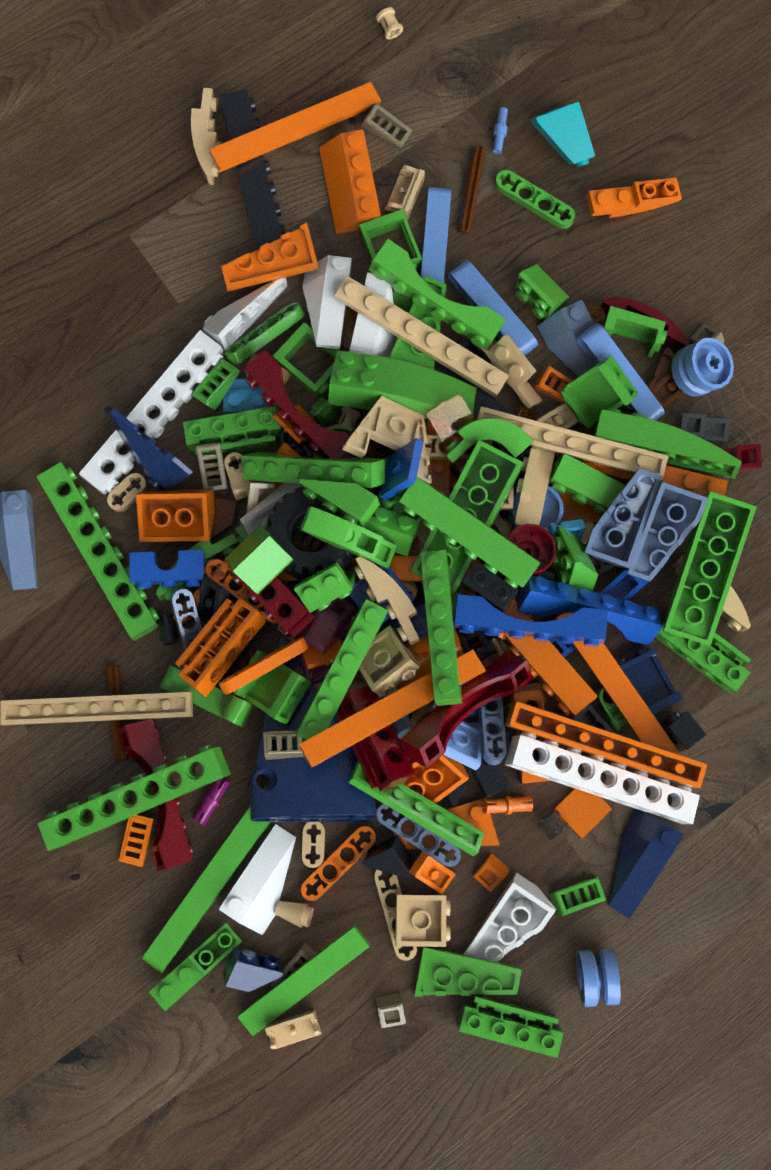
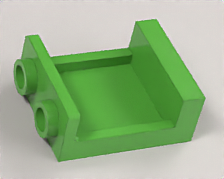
[602,306,667,358]
[561,355,638,429]
[233,650,312,725]

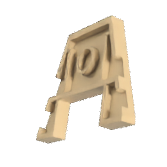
[342,396,432,485]

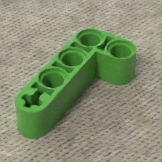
[159,665,254,728]

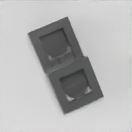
[681,413,731,444]

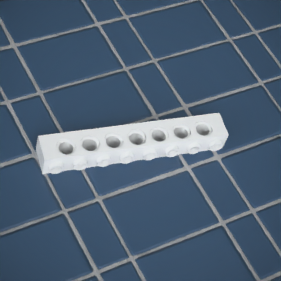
[79,330,224,496]
[505,732,700,824]

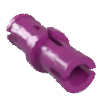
[192,778,231,826]

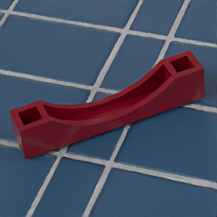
[243,350,349,459]
[400,651,533,768]
[118,719,193,872]

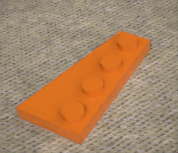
[221,223,319,291]
[392,799,500,849]

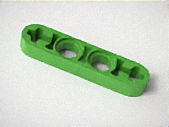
[495,170,575,229]
[224,302,305,365]

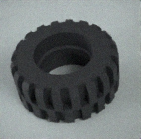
[266,487,358,580]

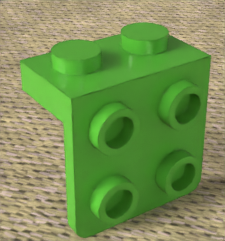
[294,562,357,613]

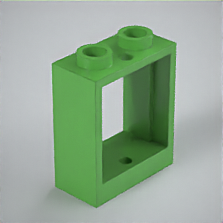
[359,209,422,271]
[273,322,337,398]

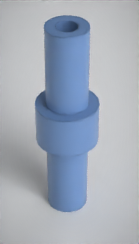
[493,107,508,154]

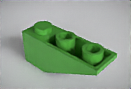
[299,479,380,528]

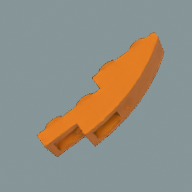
[586,177,682,218]

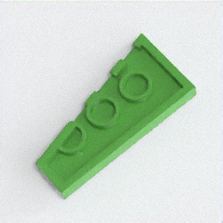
[389,275,447,370]
[414,947,522,997]

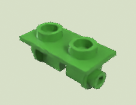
[309,390,343,427]

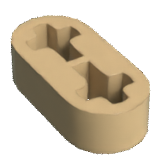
[107,473,147,512]
[302,822,325,868]

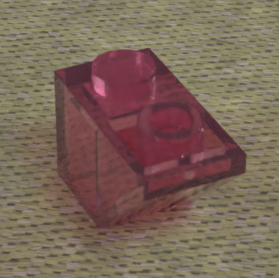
[305,598,356,654]

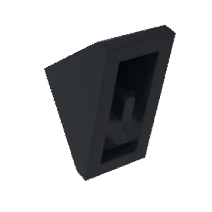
[363,835,415,879]

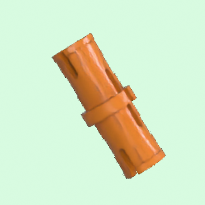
[482,795,533,815]

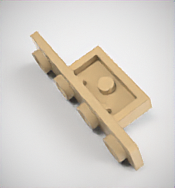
[479,335,542,408]
[515,446,555,526]

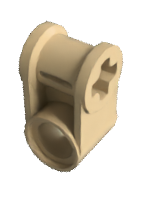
[224,452,249,501]

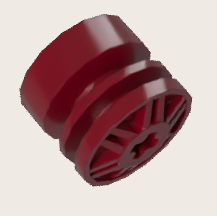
[503,524,556,577]

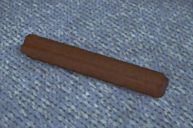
[458,146,485,234]
[106,665,128,761]

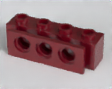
[228,565,319,639]
[336,686,416,791]

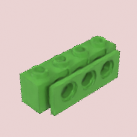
[183,406,282,458]
[655,618,751,694]
[458,994,564,1058]

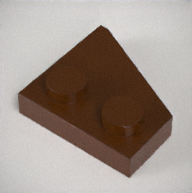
[648,347,684,409]

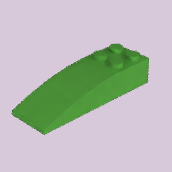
[328,350,477,424]
[595,408,741,479]
[411,440,524,595]
[663,491,757,646]

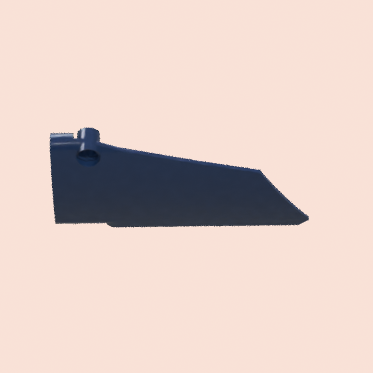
[248,606,376,823]

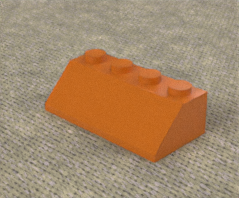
[319,129,381,234]

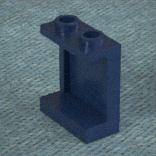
[617,647,684,715]

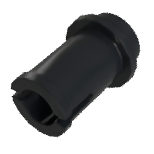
[159,614,179,645]

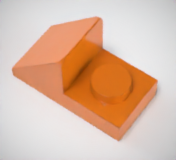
[409,851,456,895]

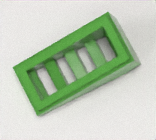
[192,359,240,410]
[549,876,606,917]

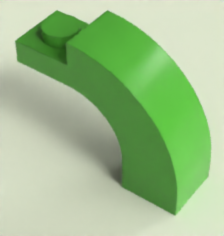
[444,418,533,463]

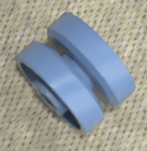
[671,338,734,397]
[507,486,564,531]
[576,948,621,1007]

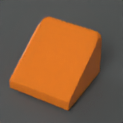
[473,854,510,892]

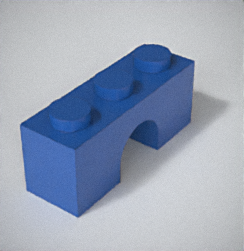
[129,550,206,589]

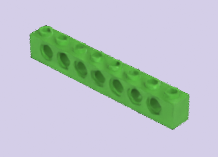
[36,462,160,641]
[38,745,231,851]

